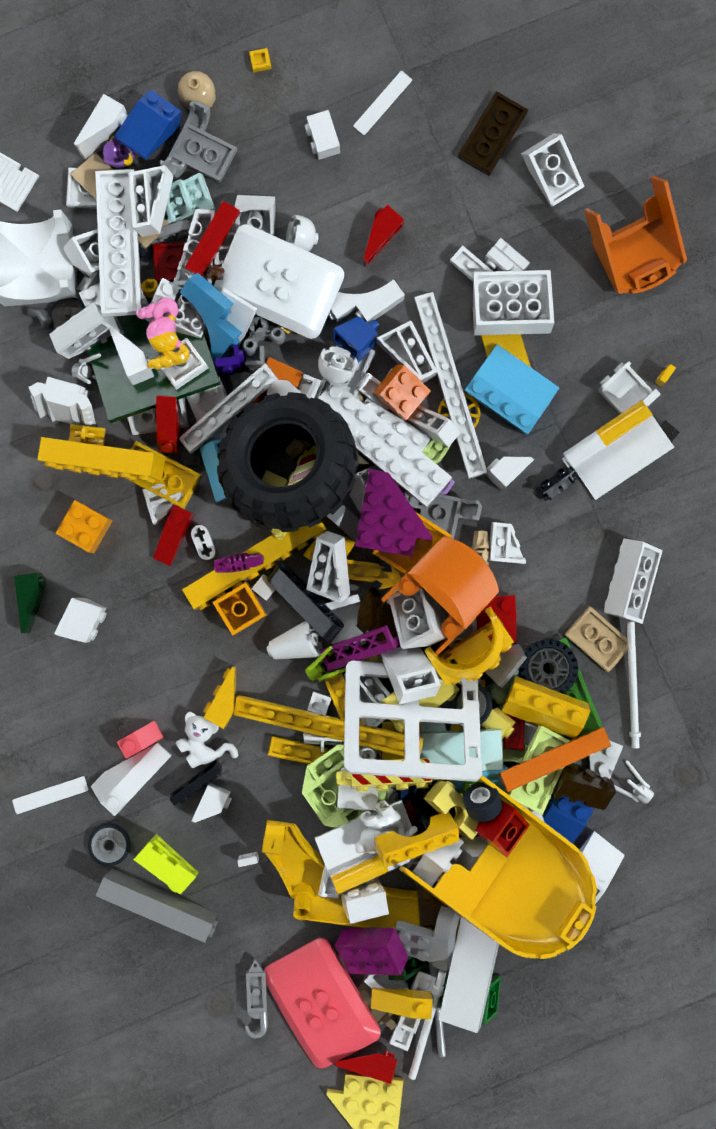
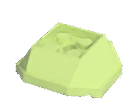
[302,743,386,828]

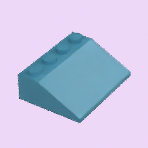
[464,344,559,435]

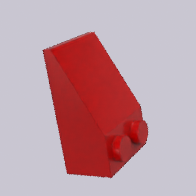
[476,595,516,645]

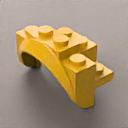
[425,606,514,686]

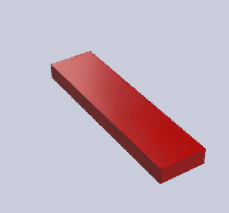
[185,201,241,277]

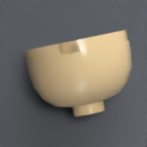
[178,71,216,111]

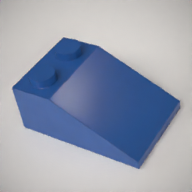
[114,89,182,160]
[542,793,594,844]

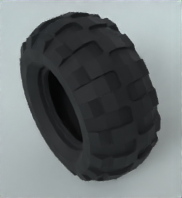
[217,392,359,532]

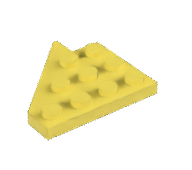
[327,1071,403,1129]

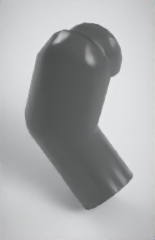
[28,307,52,330]

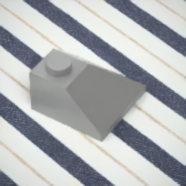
[485,644,527,688]

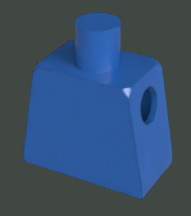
[332,317,380,363]

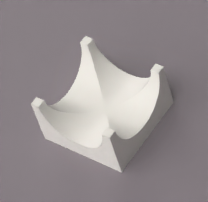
[0,210,79,307]

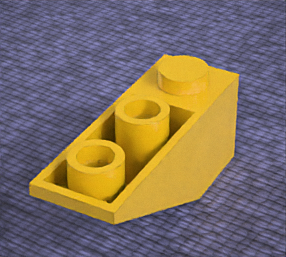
[203,666,237,729]

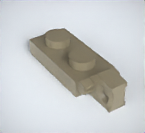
[356,979,397,1030]

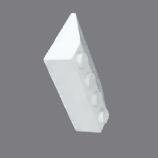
[473,270,554,335]

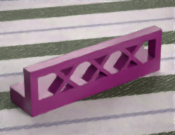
[319,625,400,671]

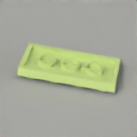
[507,725,570,815]

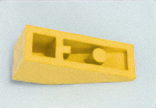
[371,987,433,1019]

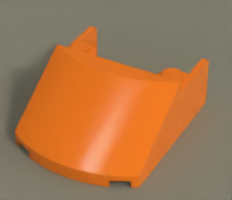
[584,176,687,294]
[381,536,499,656]

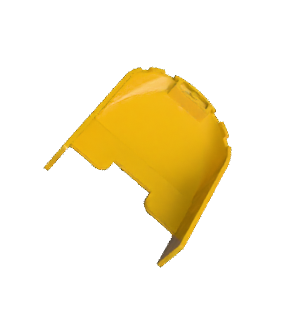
[399,775,597,959]

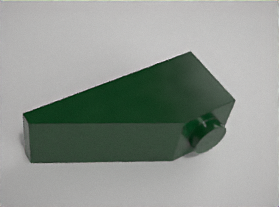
[14,573,46,633]

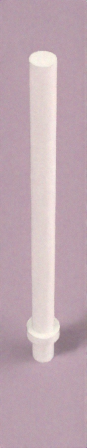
[627,621,641,748]

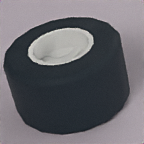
[463,782,502,822]

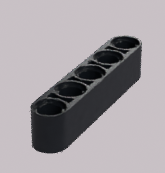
[267,563,344,642]

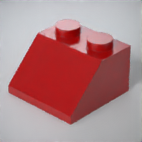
[475,800,530,858]

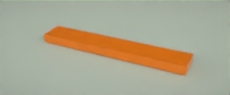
[499,727,611,792]

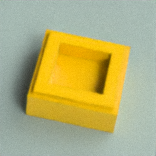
[249,48,271,73]
[655,364,676,387]

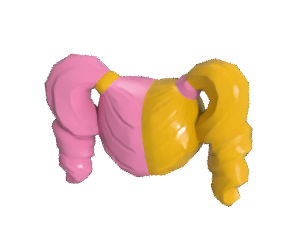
[136,297,190,370]

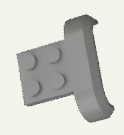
[160,101,237,183]
[405,491,482,539]
[396,906,460,972]

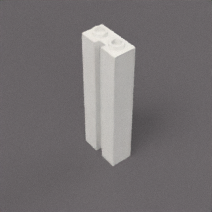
[439,917,499,1033]

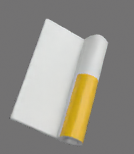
[562,400,674,500]
[315,799,424,895]

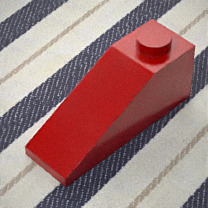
[363,204,405,267]
[156,395,181,453]
[153,505,195,566]
[334,1051,398,1084]

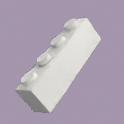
[173,209,216,288]

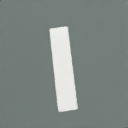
[354,71,412,135]
[12,776,89,814]

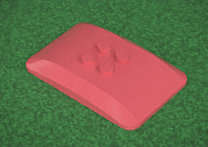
[264,937,381,1069]

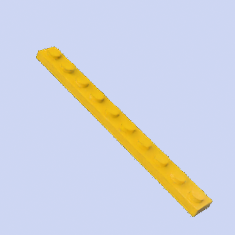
[234,695,424,758]

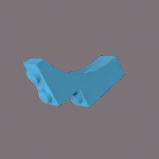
[180,273,242,366]

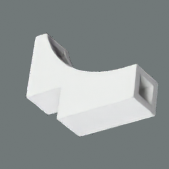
[328,279,405,323]

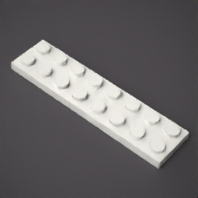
[95,169,142,317]
[319,383,452,508]

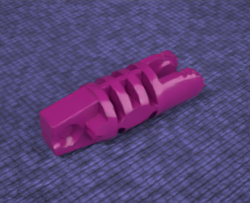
[214,553,264,573]

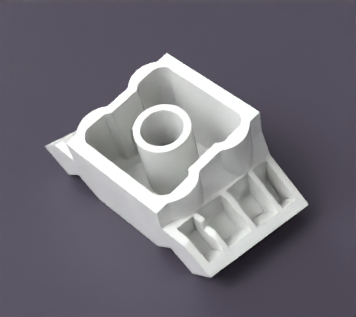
[28,377,96,427]

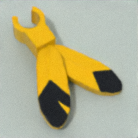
[371,560,401,589]

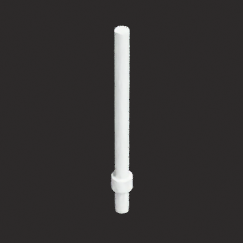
[408,970,447,1080]

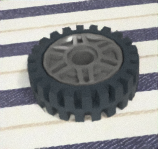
[520,639,578,693]

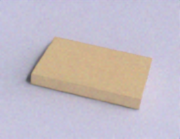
[564,606,628,673]

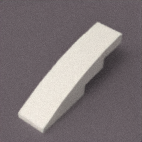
[389,971,436,1051]

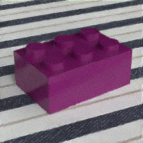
[335,928,408,975]

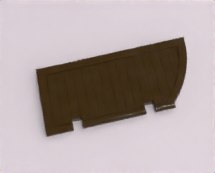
[356,587,435,660]

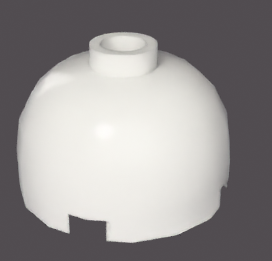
[286,215,318,252]
[318,346,358,384]

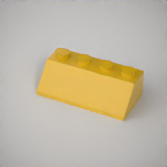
[501,676,591,739]

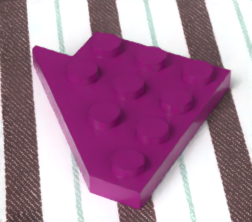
[355,469,433,557]

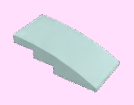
[164,173,216,224]
[419,729,504,771]

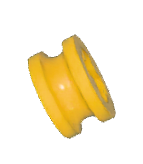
[141,279,158,298]

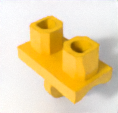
[68,424,106,446]

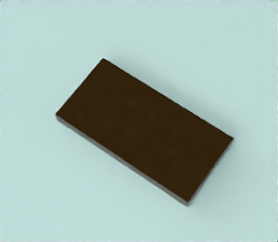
[457,91,528,176]

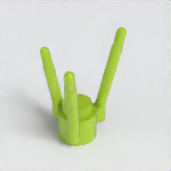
[305,646,346,682]

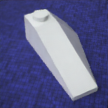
[91,743,172,816]

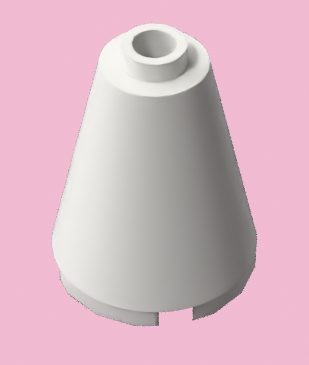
[267,620,322,659]

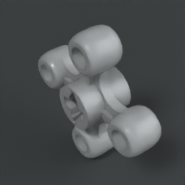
[243,316,286,356]

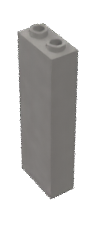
[96,868,218,943]

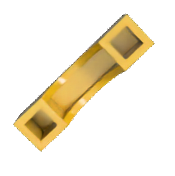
[374,811,459,868]

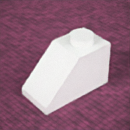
[192,782,232,822]

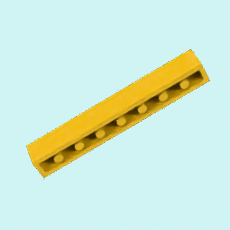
[182,523,326,611]

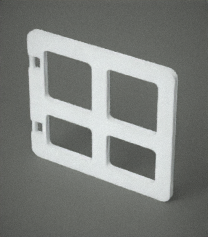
[344,661,482,782]

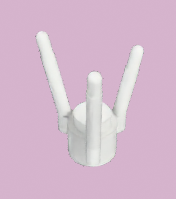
[72,354,101,384]
[614,760,654,804]

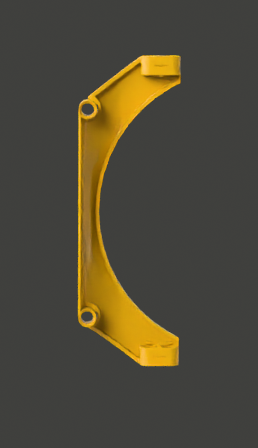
[262,820,461,940]

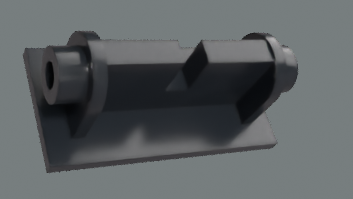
[536,467,577,501]

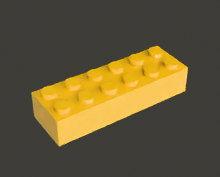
[37,437,165,484]

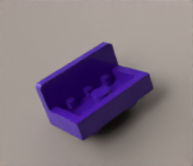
[215,345,246,376]

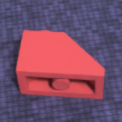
[117,721,164,759]

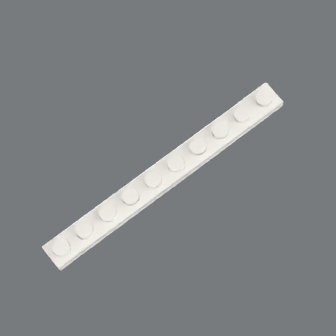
[415,292,487,479]

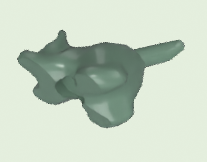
[485,669,522,710]

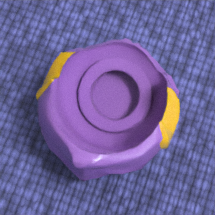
[103,136,137,168]

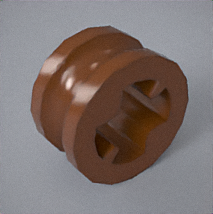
[206,265,225,281]

